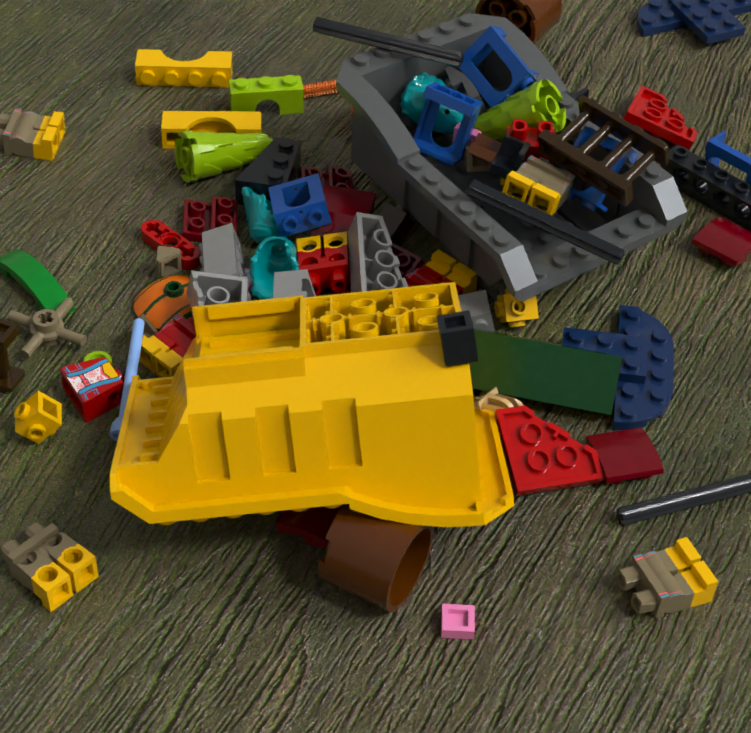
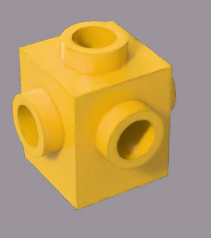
[494,289,539,327]
[14,391,62,444]

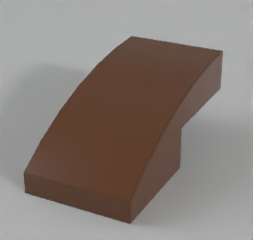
[468,133,501,163]

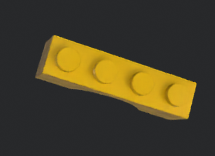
[135,49,232,88]
[161,111,262,149]

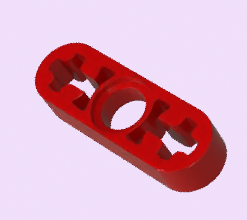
[141,220,201,270]

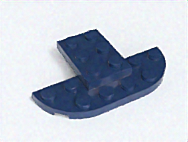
[636,0,751,44]
[562,305,674,430]

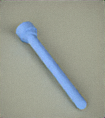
[110,318,145,441]

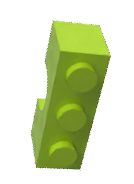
[229,75,304,115]

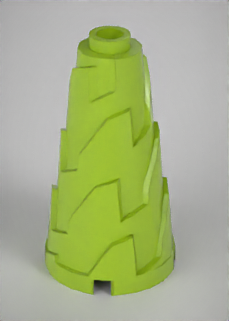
[474,79,566,142]
[175,130,273,182]

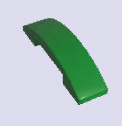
[0,249,75,315]

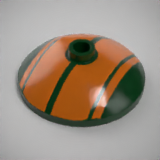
[133,275,193,332]

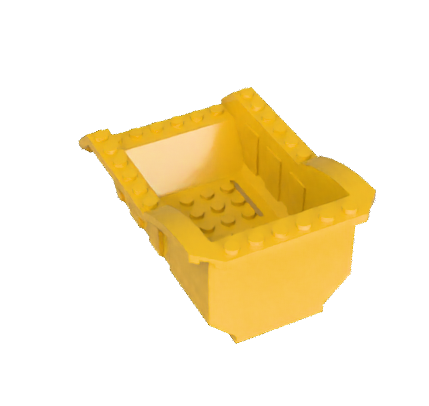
[109,282,514,527]

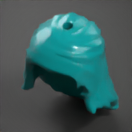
[400,72,464,135]
[241,187,287,245]
[250,236,300,300]

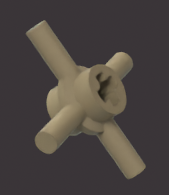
[8,298,87,359]

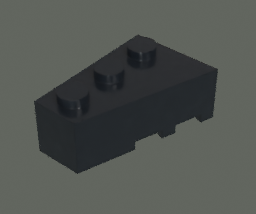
[235,137,301,205]

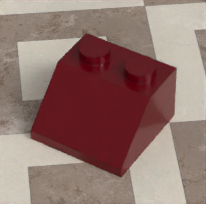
[311,184,377,237]

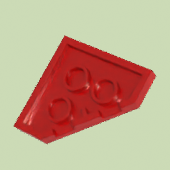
[624,86,698,150]
[494,405,605,496]

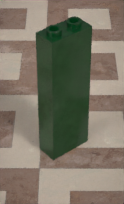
[469,328,622,415]

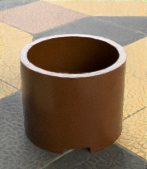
[475,0,562,44]
[318,504,434,613]

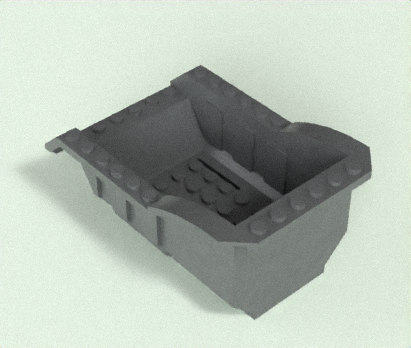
[336,13,687,302]

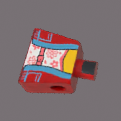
[60,357,127,423]

